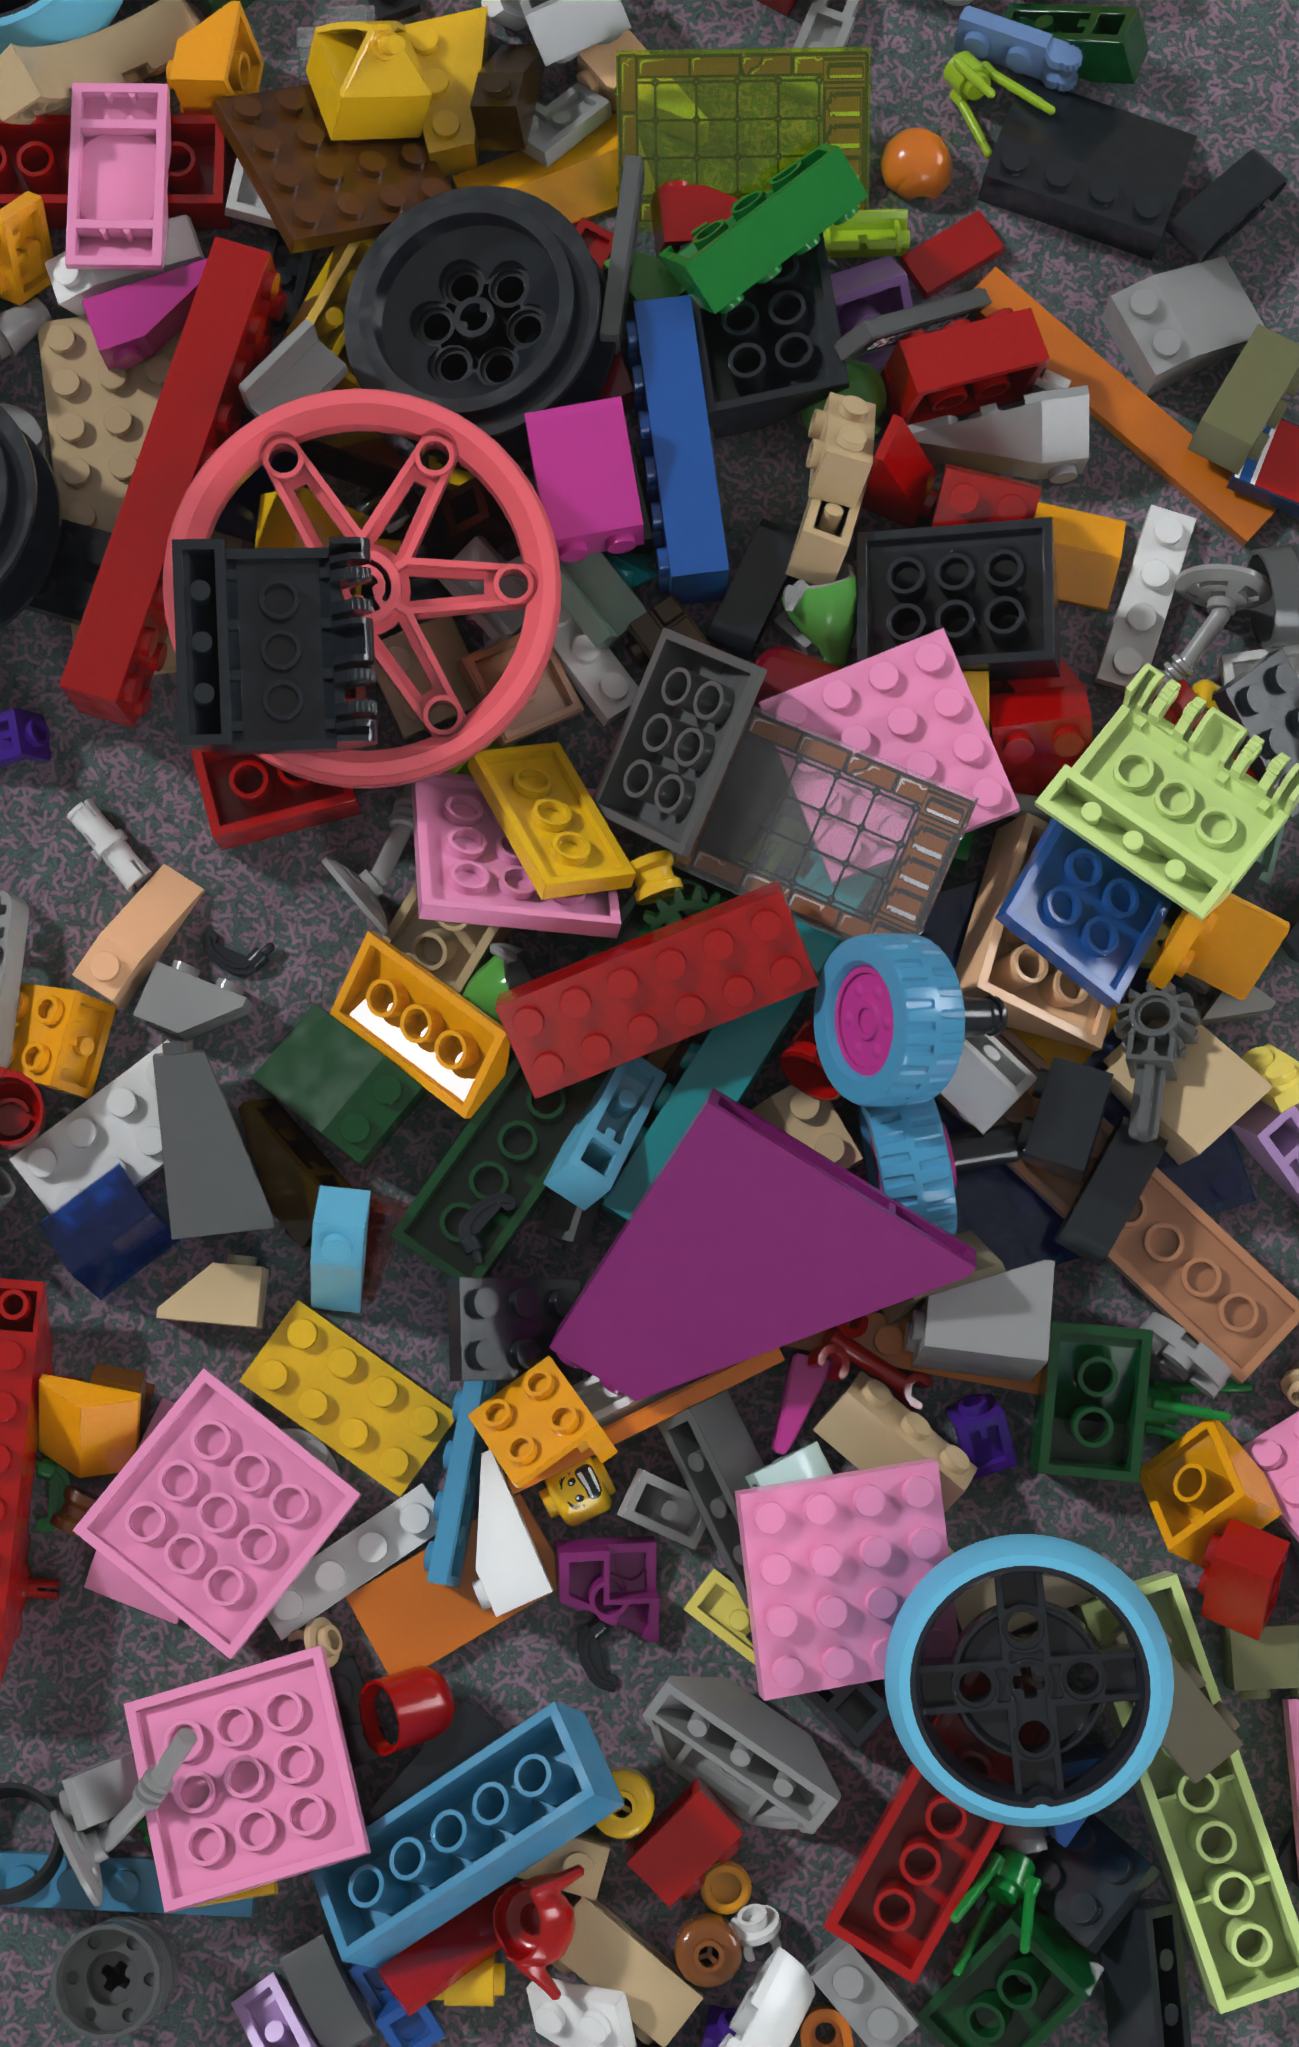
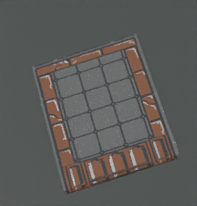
[672,705,979,941]

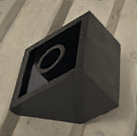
[1017,1056,1114,1186]

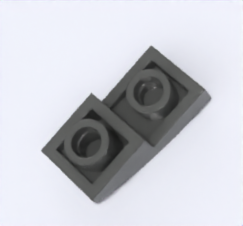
[280,1934,377,2047]

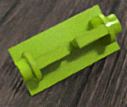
[823,209,910,258]

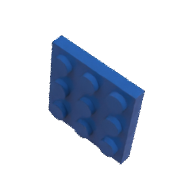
[995,818,1173,1008]

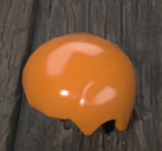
[879,128,953,201]

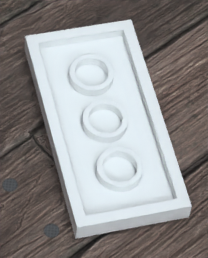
[9,1039,170,1238]

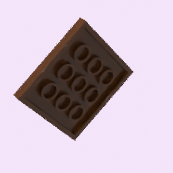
[212,84,453,254]

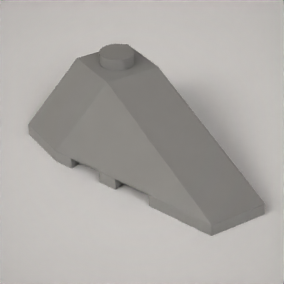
[907,385,1089,484]

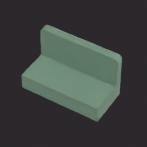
[560,552,648,649]

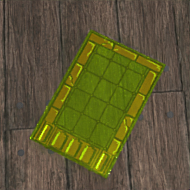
[614,47,872,228]

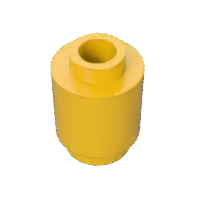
[432,1952,506,2007]

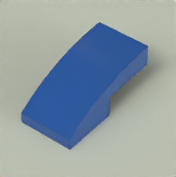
[348,1952,446,2047]

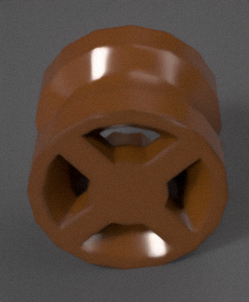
[49,1485,99,1539]

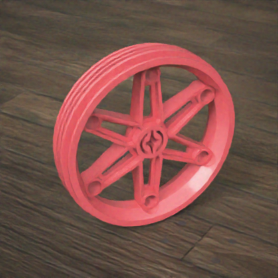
[163,388,562,789]

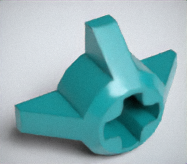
[603,551,658,591]

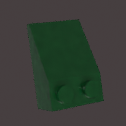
[252,1003,427,1169]
[1029,1320,1153,1483]
[915,1897,1104,2047]

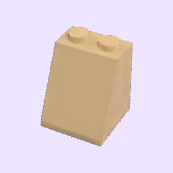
[1102,1019,1273,1165]

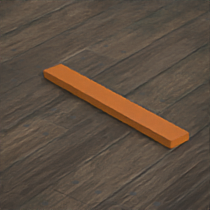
[973,266,1277,547]

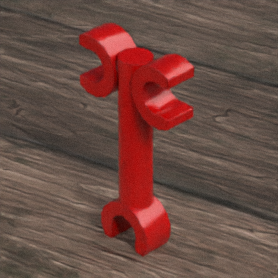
[807,1316,933,1411]

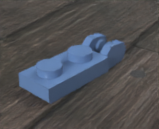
[954,5,1083,93]

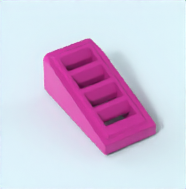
[771,1353,832,1455]

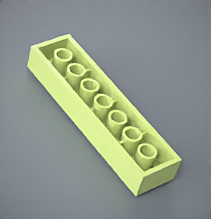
[1072,1571,1299,2014]

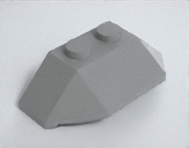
[642,1676,842,1834]

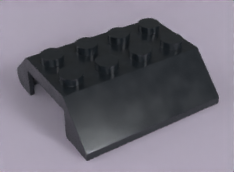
[172,537,378,755]

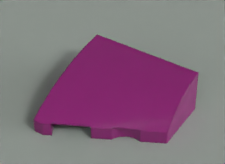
[554,1536,660,1642]

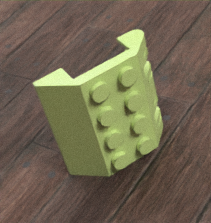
[1035,663,1299,921]

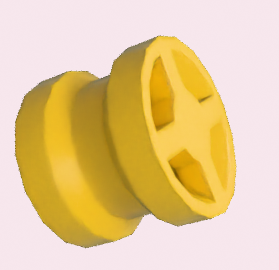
[630,850,684,905]

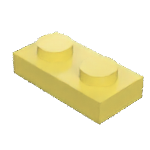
[1242,1043,1299,1114]
[683,1567,755,1665]

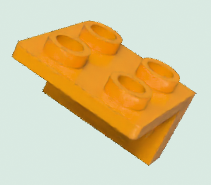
[0,191,54,306]
[1146,893,1290,1000]
[7,982,117,1099]
[468,1355,618,1488]

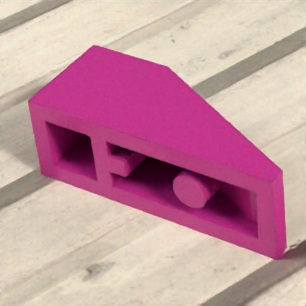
[82,258,208,370]

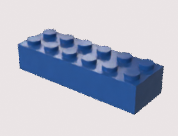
[625,295,729,605]

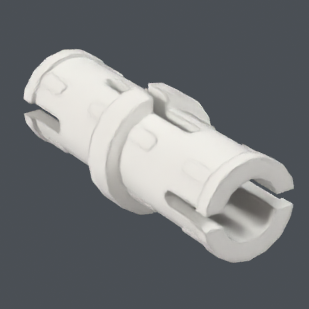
[67,798,152,892]

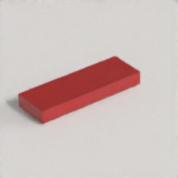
[378,1881,511,2017]

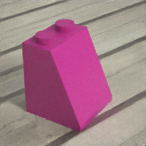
[524,396,645,563]

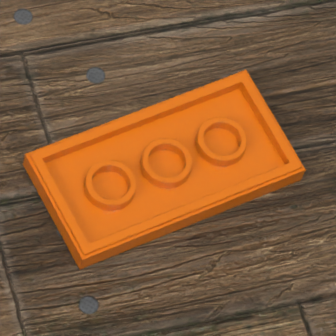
[345,1493,557,1675]

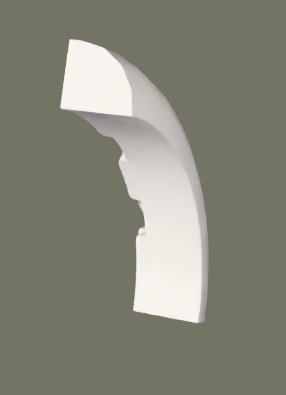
[718,1947,816,2047]

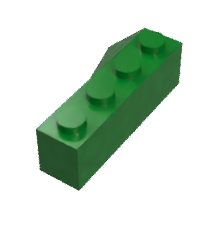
[657,143,869,314]

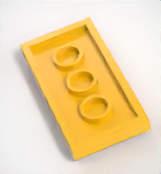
[467,742,636,900]
[239,1300,456,1497]

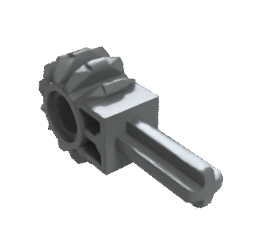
[1113,980,1201,1142]

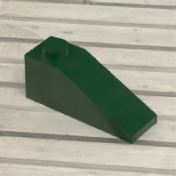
[1004,3,1149,84]

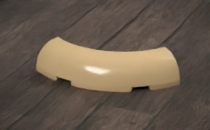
[0,0,202,125]

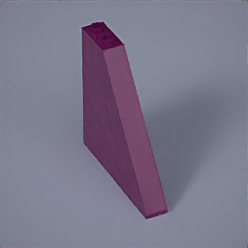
[549,1087,976,1401]

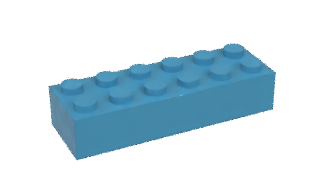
[310,1701,625,1968]

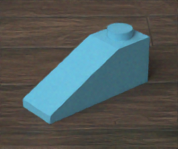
[543,1057,667,1211]
[310,1185,371,1313]

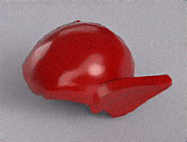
[492,1864,584,2000]

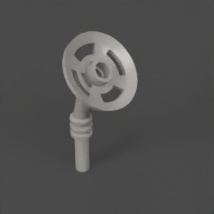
[1155,563,1272,696]
[321,783,414,936]
[50,1728,197,1908]

